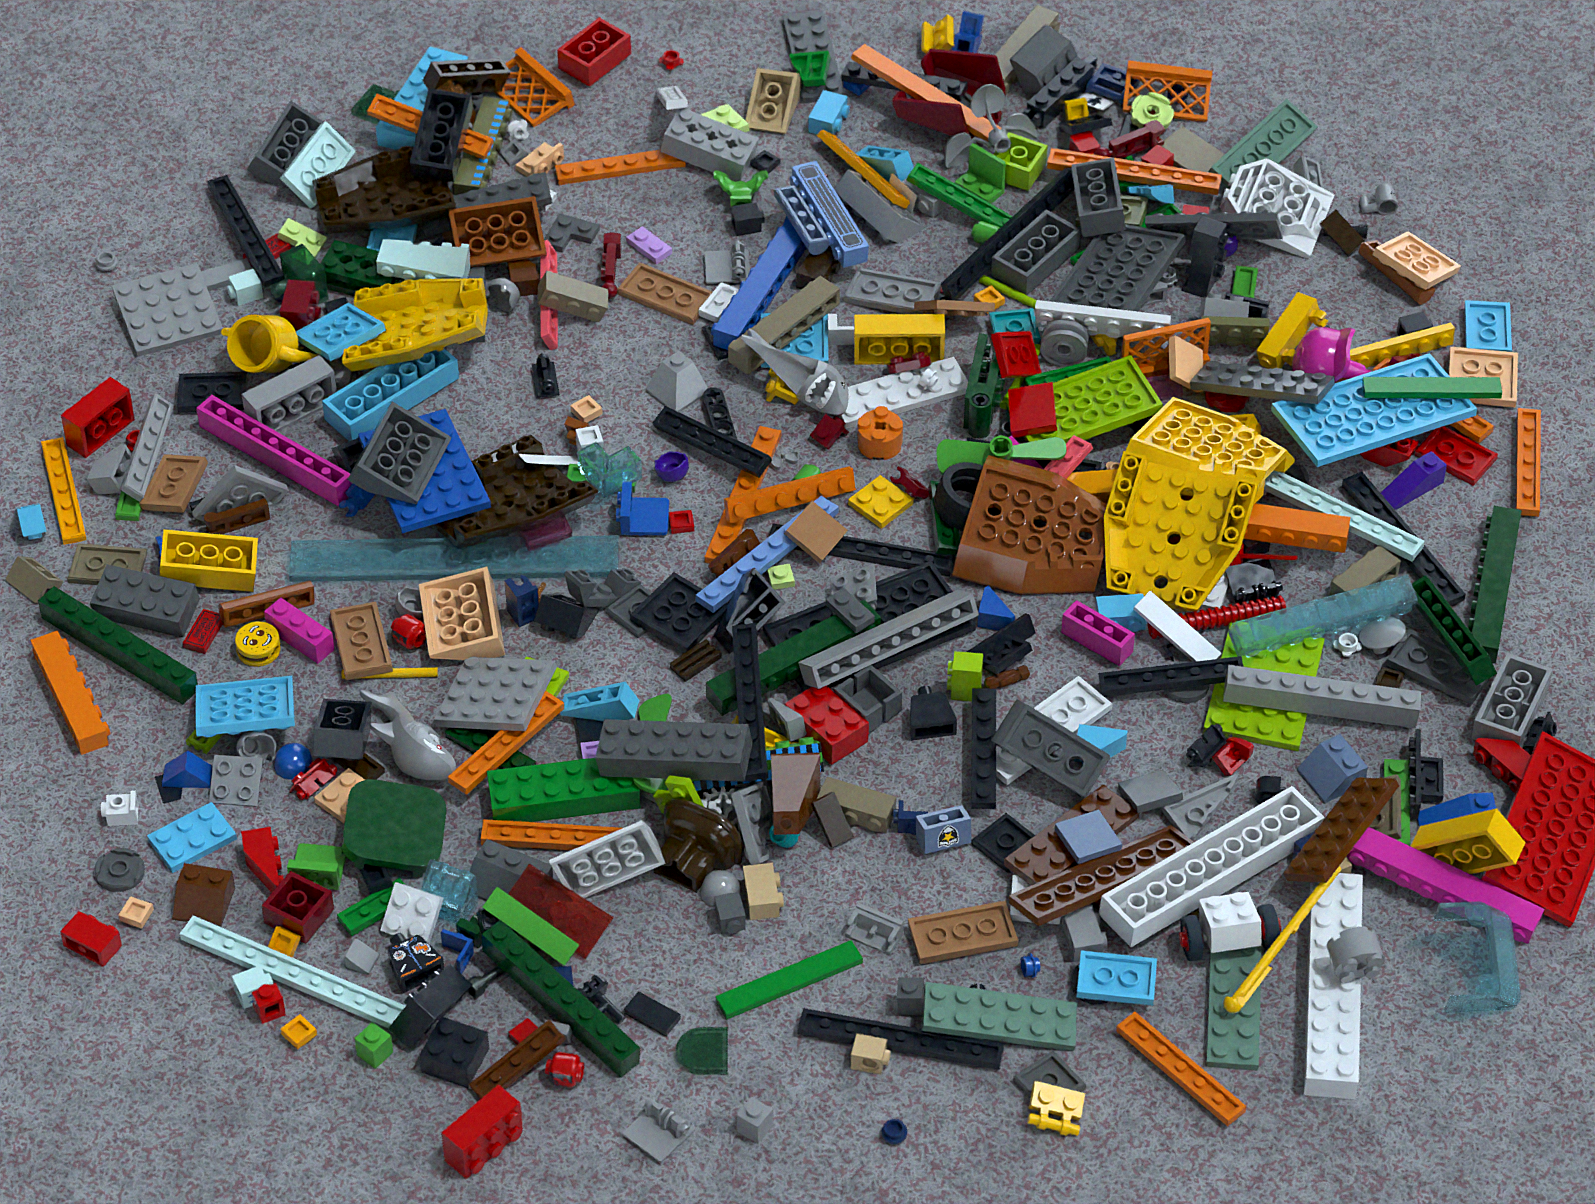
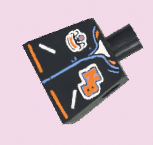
[387,933,445,994]

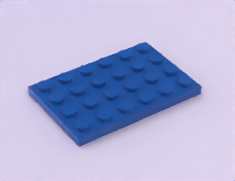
[358,409,491,533]

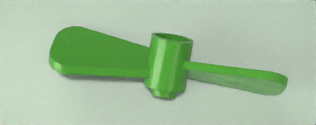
[936,436,1067,475]
[633,694,672,794]

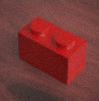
[60,911,122,967]

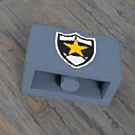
[916,805,971,854]

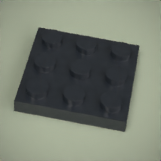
[630,572,728,653]

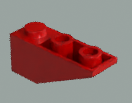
[241,827,284,893]

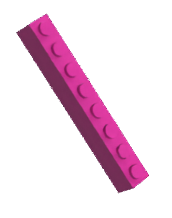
[197,395,352,507]
[1346,827,1544,944]

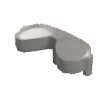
[769,450,799,471]

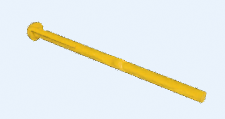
[1223,866,1342,1013]

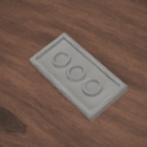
[843,268,942,314]

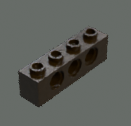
[422,58,511,94]

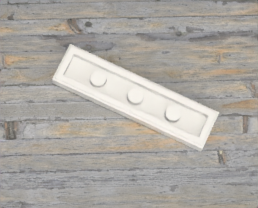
[657,86,688,110]
[1133,591,1221,662]

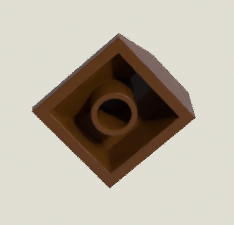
[172,863,235,927]

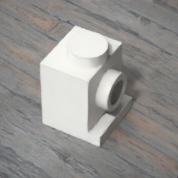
[101,791,138,826]

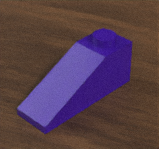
[1381,451,1447,510]

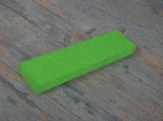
[482,887,579,966]

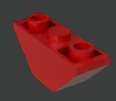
[1359,438,1418,467]
[1473,738,1531,794]

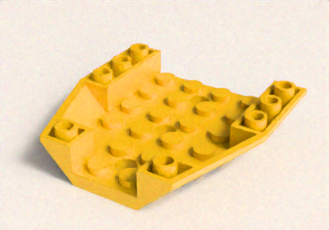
[342,278,488,371]
[1126,397,1295,504]
[1104,451,1259,612]

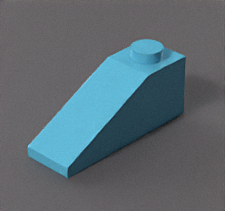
[856,145,914,182]
[560,682,639,721]

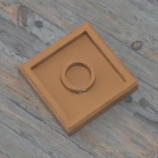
[784,501,848,564]

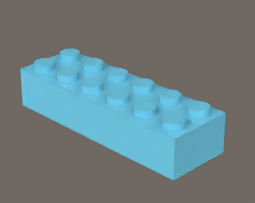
[376,46,468,150]
[322,348,459,441]

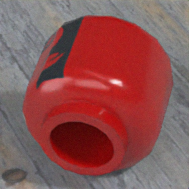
[391,614,426,649]
[545,1052,585,1088]

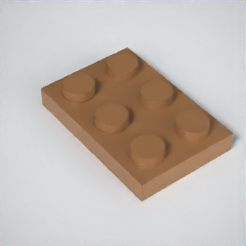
[914,300,995,317]
[139,454,208,513]

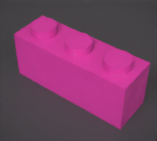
[264,598,335,664]
[1061,600,1135,666]

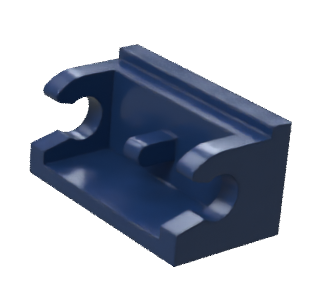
[504,575,539,627]

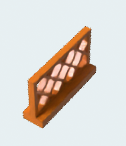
[494,47,575,127]
[1122,60,1213,122]
[1121,318,1211,378]

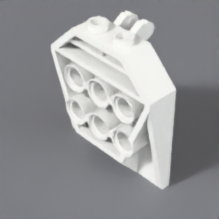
[1220,159,1334,259]

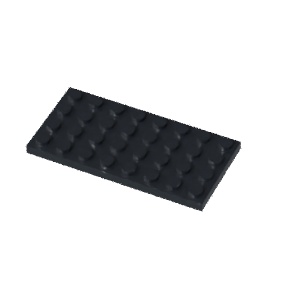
[763,561,976,692]

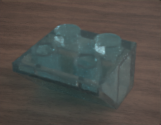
[420,859,478,924]

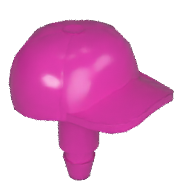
[1292,327,1372,382]

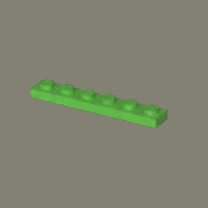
[1383,759,1410,881]

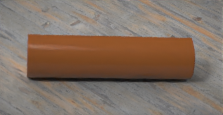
[1359,240,1436,305]
[218,580,315,627]

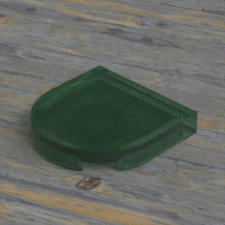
[676,1027,728,1075]

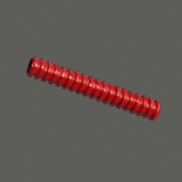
[1148,595,1286,639]

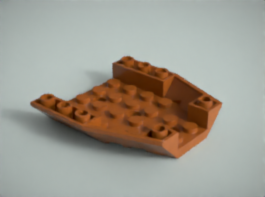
[952,455,1107,595]

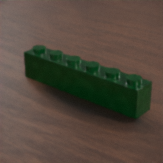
[1406,575,1497,686]

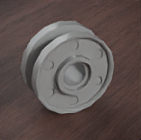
[1040,319,1089,366]

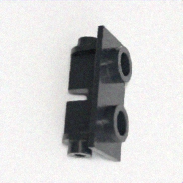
[532,354,560,398]
[1522,712,1557,755]
[1186,724,1232,767]

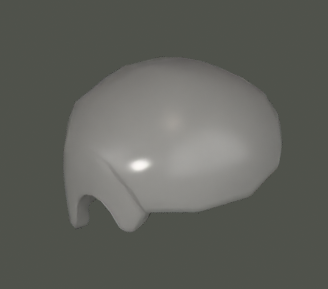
[488,278,520,312]
[395,586,423,620]
[236,731,276,764]
[700,870,740,907]

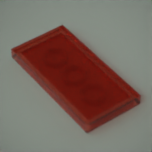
[508,863,614,959]

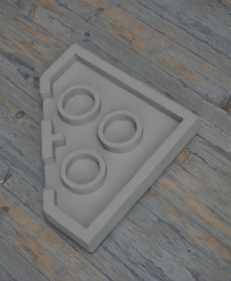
[192,465,289,521]
[731,780,772,865]

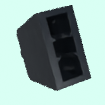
[910,686,957,741]

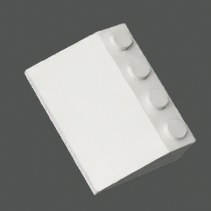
[549,820,665,902]

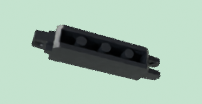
[1022,54,1097,128]

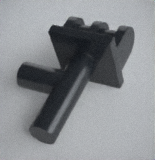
[577,975,626,1024]

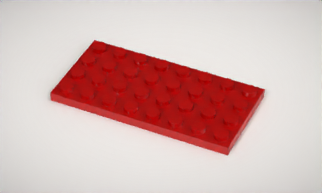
[1481,731,1595,928]

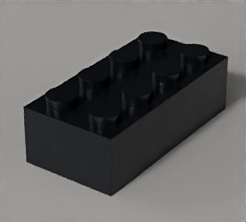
[410,88,473,182]

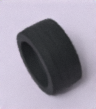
[934,462,1001,531]

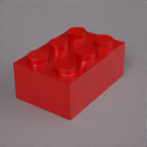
[557,17,631,87]
[61,377,135,458]
[785,685,869,765]
[441,1084,523,1179]

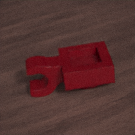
[890,466,929,499]

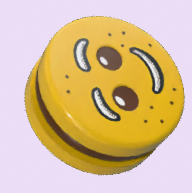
[235,621,281,667]

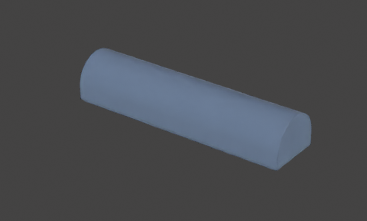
[774,185,829,255]

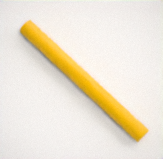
[341,667,438,679]

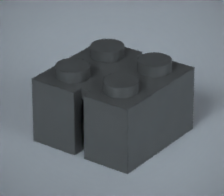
[834,665,902,733]

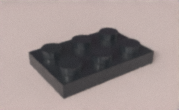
[177,371,248,413]

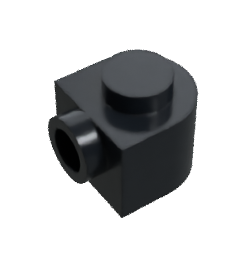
[1255,776,1285,804]

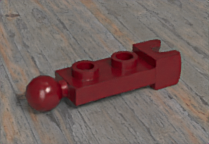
[1093,120,1166,159]
[601,232,622,299]

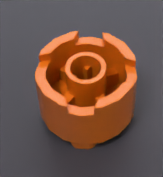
[857,406,903,460]

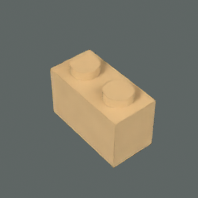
[743,863,784,920]

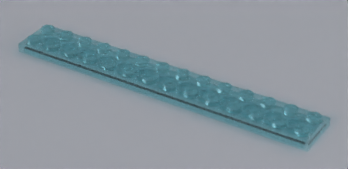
[289,535,619,582]

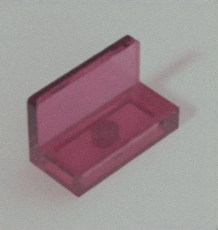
[1146,373,1183,399]
[520,515,573,551]

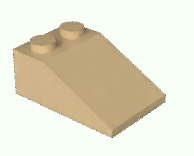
[745,68,802,134]

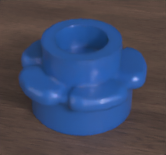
[1020,953,1040,978]

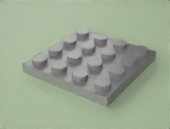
[112,263,223,357]
[434,657,557,731]

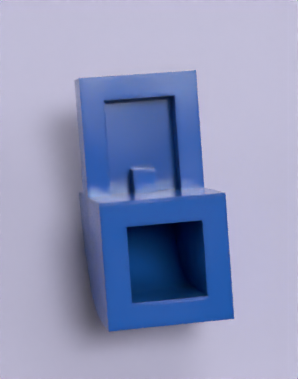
[952,11,985,53]

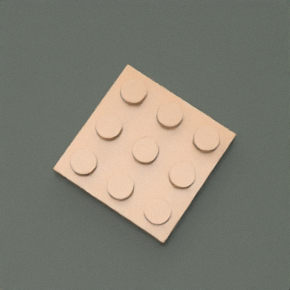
[1373,231,1461,290]
[1448,347,1518,408]

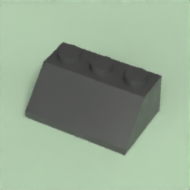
[1009,25,1079,95]
[464,839,554,908]

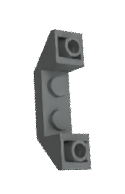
[564,568,641,607]

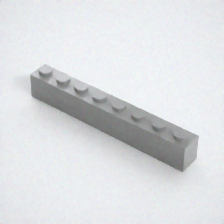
[798,589,979,689]
[1223,665,1421,728]

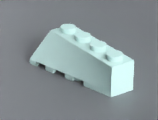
[376,239,470,280]

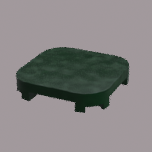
[341,779,447,877]

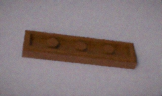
[469,1019,566,1099]

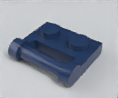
[1086,63,1140,105]

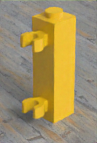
[1256,292,1328,369]

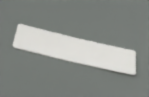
[519,454,583,465]

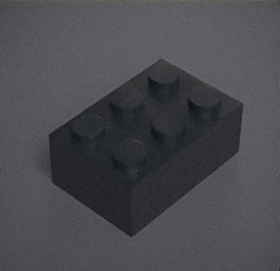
[313,698,372,761]

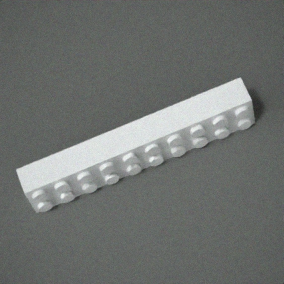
[1099,786,1325,947]
[1304,873,1363,1100]

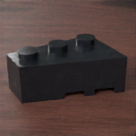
[1181,216,1229,297]
[714,567,785,654]
[388,964,473,1049]

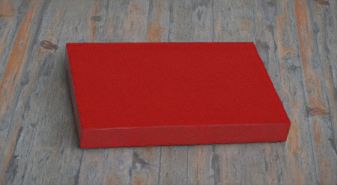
[991,331,1042,378]
[1008,382,1057,438]
[1414,426,1498,486]

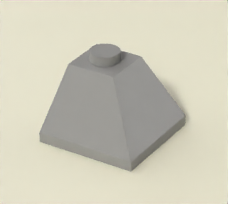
[646,351,708,412]

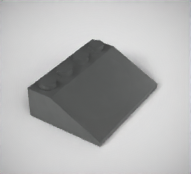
[246,100,345,188]
[347,401,452,504]

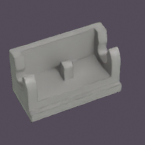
[845,902,903,955]

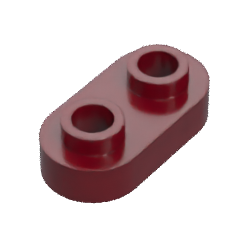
[886,351,932,374]

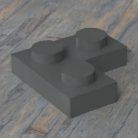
[544,213,600,253]

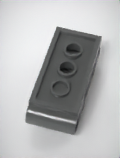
[991,699,1110,799]

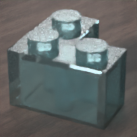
[577,442,642,498]

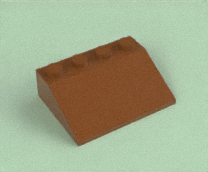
[449,196,547,267]

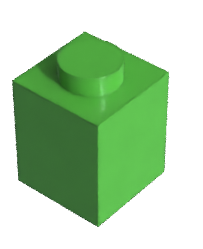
[354,1022,393,1069]

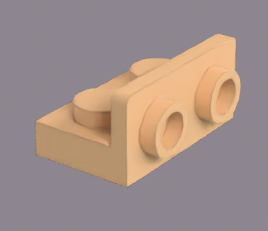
[516,142,564,177]

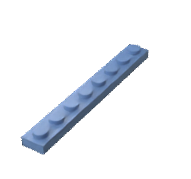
[696,496,839,613]

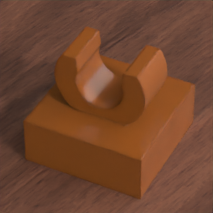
[564,416,590,446]

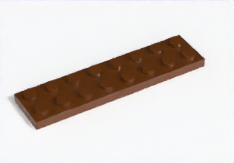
[1009,825,1194,926]

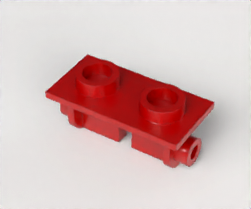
[289,757,338,800]

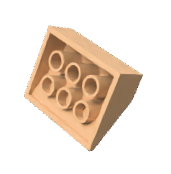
[419,567,505,660]

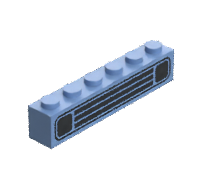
[789,161,869,268]

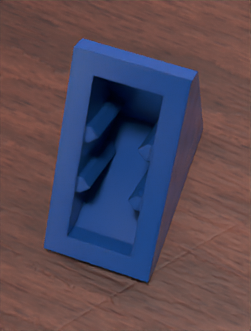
[978,586,1015,631]
[162,751,213,788]

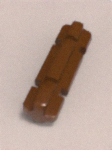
[984,665,1030,689]

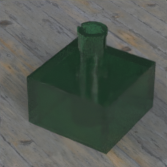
[270,243,329,305]

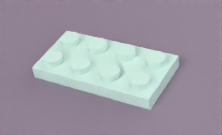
[280,121,356,208]

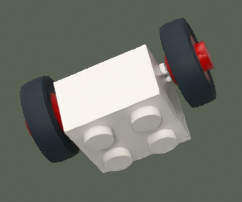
[1179,892,1281,961]

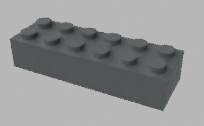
[595,719,753,782]

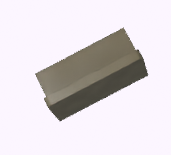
[6,556,63,603]

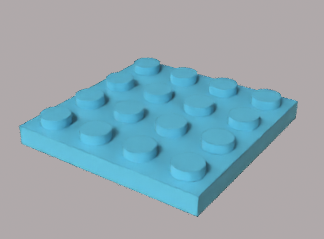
[196,676,295,737]

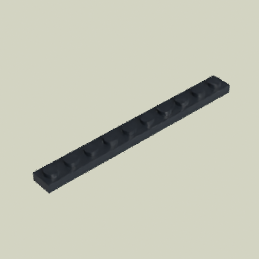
[940,167,1075,301]

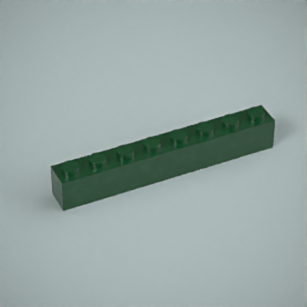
[1468,506,1522,664]
[38,586,198,705]
[706,599,881,716]
[482,920,640,1078]

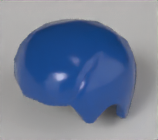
[274,743,313,780]

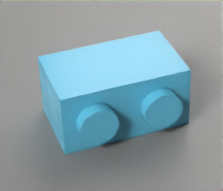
[808,90,850,135]
[1095,594,1146,632]

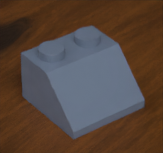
[1297,734,1368,804]

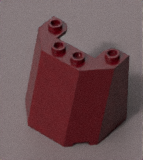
[892,49,1006,145]

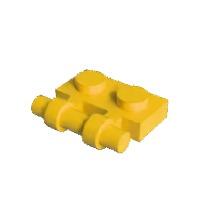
[1027,1081,1085,1136]

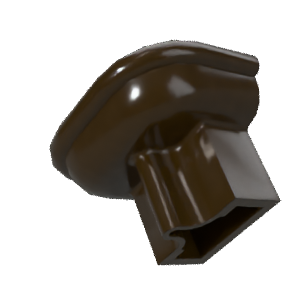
[654,798,742,893]

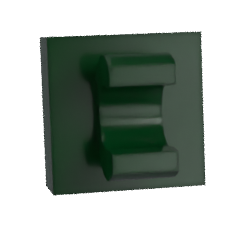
[456,914,482,949]

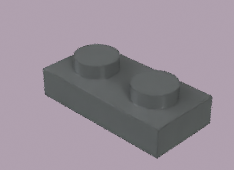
[826,588,875,633]

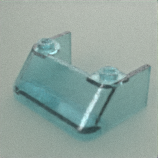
[1433,902,1521,1013]

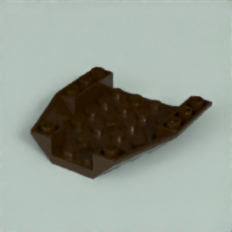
[312,146,456,234]
[435,434,598,549]

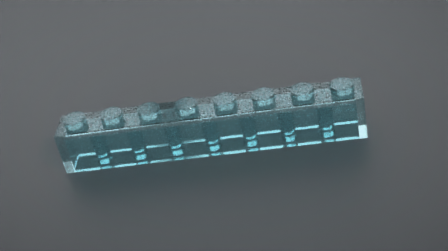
[1228,575,1418,657]

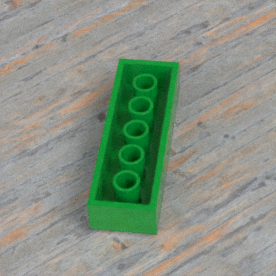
[487,758,640,822]

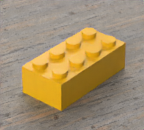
[854,314,945,365]
[159,529,258,592]
[1411,808,1525,874]

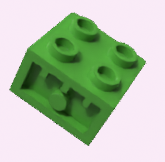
[955,143,1006,204]
[287,843,346,890]

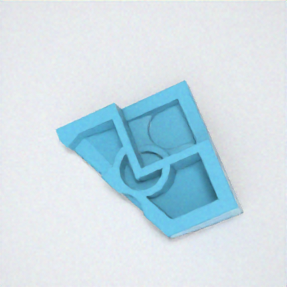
[1127,184,1174,204]

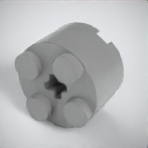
[1326,926,1385,983]

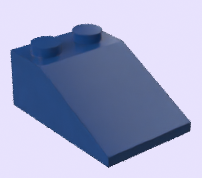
[1417,792,1496,827]

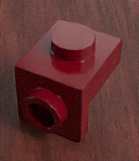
[809,414,849,450]

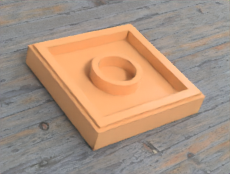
[1169,336,1203,393]

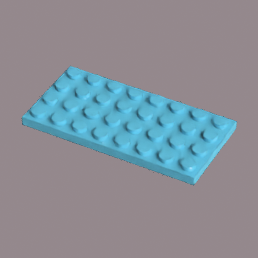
[1271,353,1477,467]

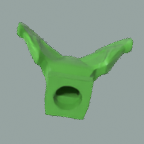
[713,170,768,207]

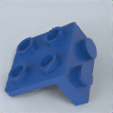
[616,482,669,535]

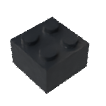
[419,1016,489,1089]

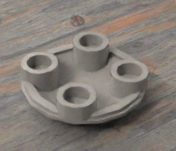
[1359,617,1407,654]

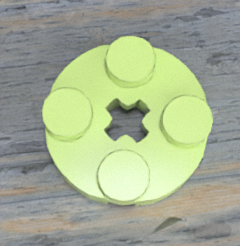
[1130,92,1174,129]

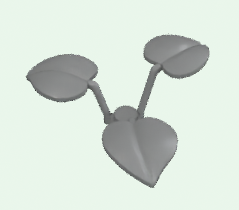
[945,84,1037,167]

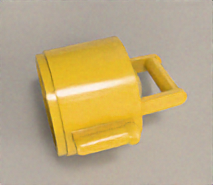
[221,315,318,373]

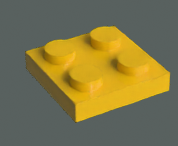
[848,475,914,529]

